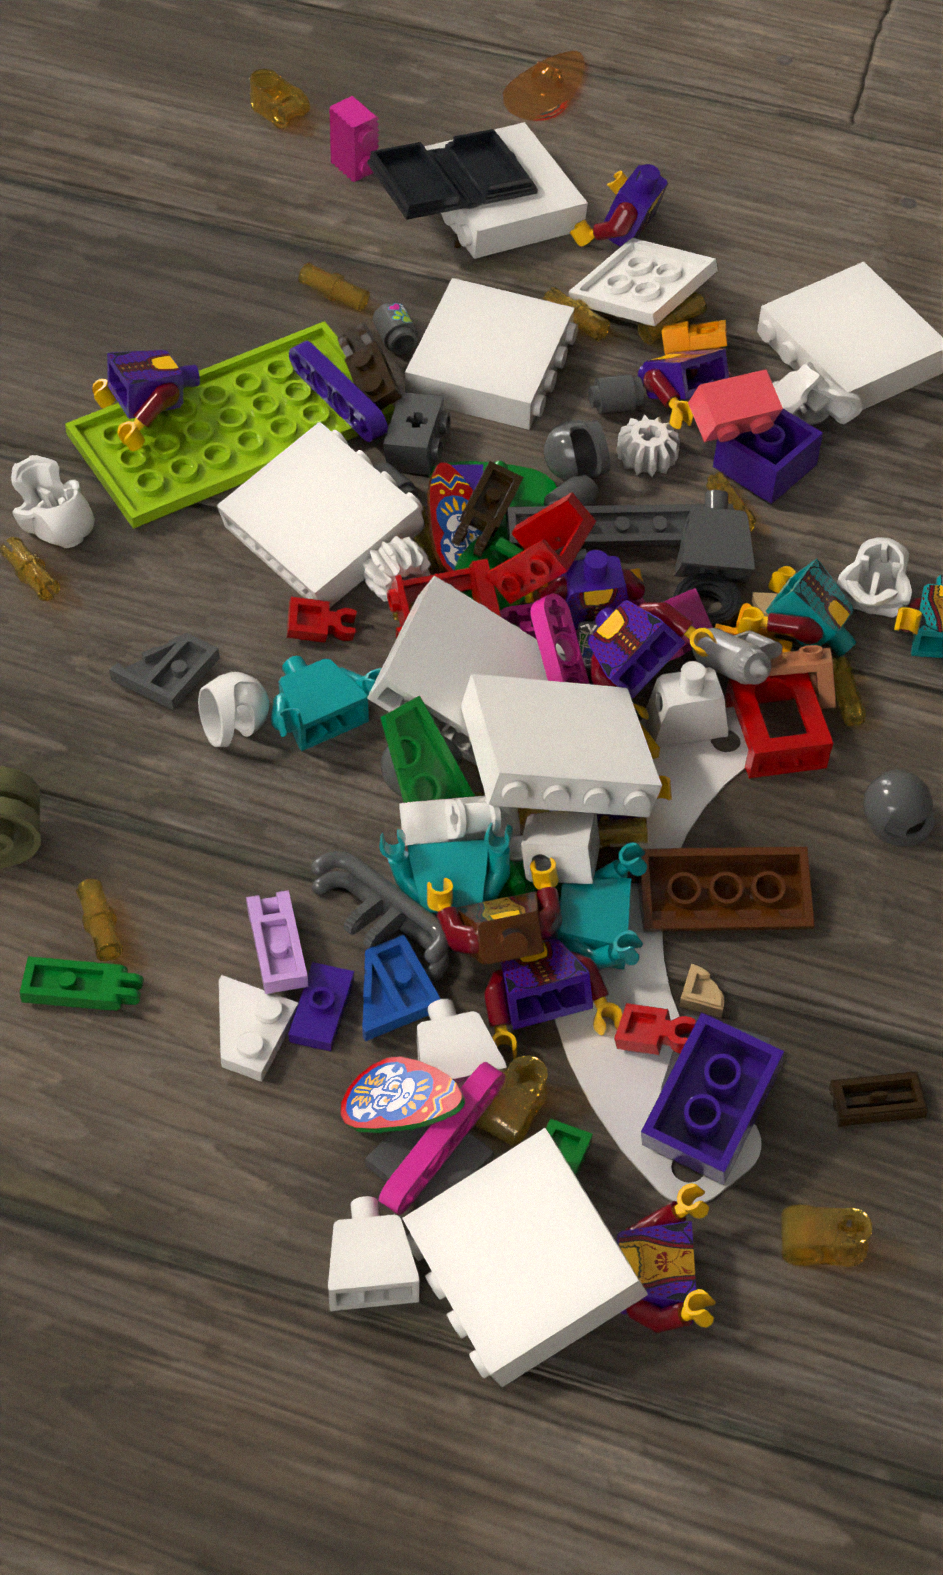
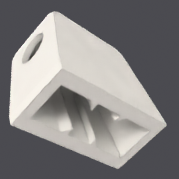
[644,661,728,747]
[508,811,600,884]
[417,999,507,1092]
[328,1196,419,1311]

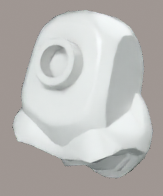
[772,362,863,425]
[11,455,95,548]
[836,537,912,618]

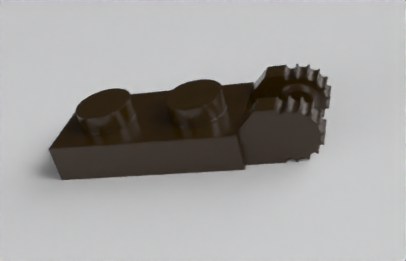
[337,322,402,410]
[451,461,524,557]

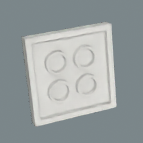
[569,238,718,326]

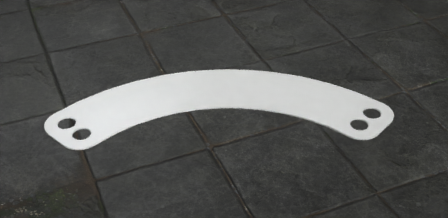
[543,707,761,1205]

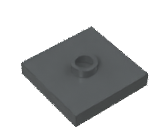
[365,1124,494,1208]

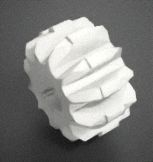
[617,414,680,477]
[363,536,430,602]

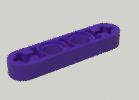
[289,341,388,442]

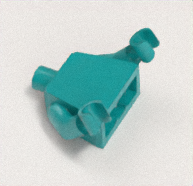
[271,655,382,752]
[379,823,513,915]
[558,842,647,970]

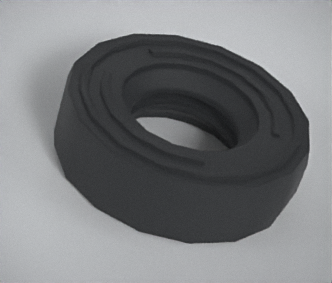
[672,573,742,628]

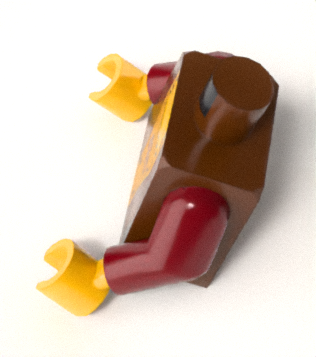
[427,858,562,964]

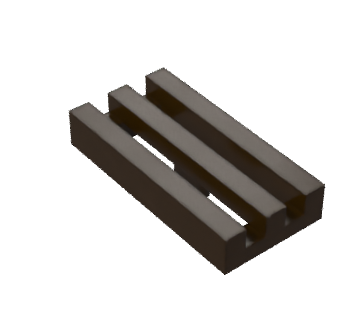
[829,1071,928,1127]

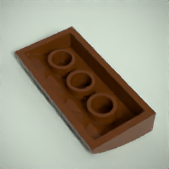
[637,846,815,932]

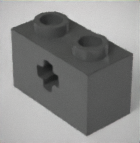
[383,392,451,475]

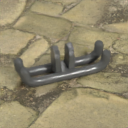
[311,851,450,982]

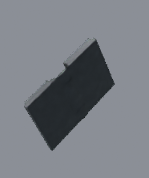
[367,129,538,220]

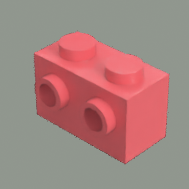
[688,369,783,442]

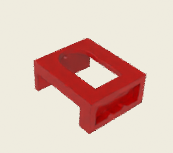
[486,492,596,604]
[387,559,501,639]
[725,672,834,779]

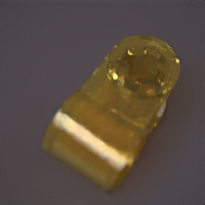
[250,69,310,129]
[475,1055,548,1147]
[781,1205,873,1267]

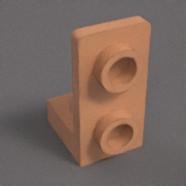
[769,645,836,709]

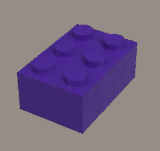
[641,1012,784,1185]

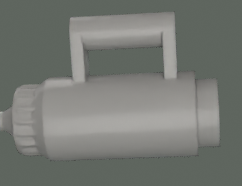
[692,628,782,685]

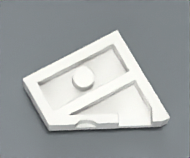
[219,975,298,1082]

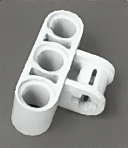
[399,796,521,846]

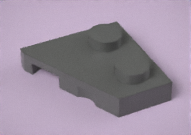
[109,633,220,710]

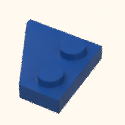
[362,935,441,1041]

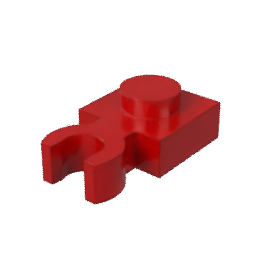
[286,596,357,643]
[614,1003,696,1055]

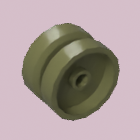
[0,766,41,868]

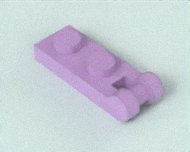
[246,890,308,994]

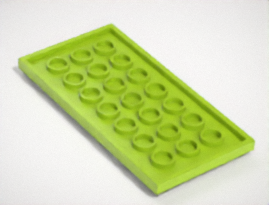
[65,321,395,529]

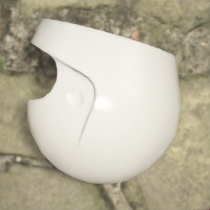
[198,672,269,747]

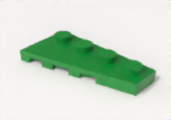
[380,696,484,840]

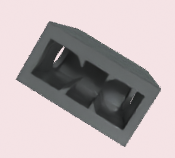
[674,490,755,583]

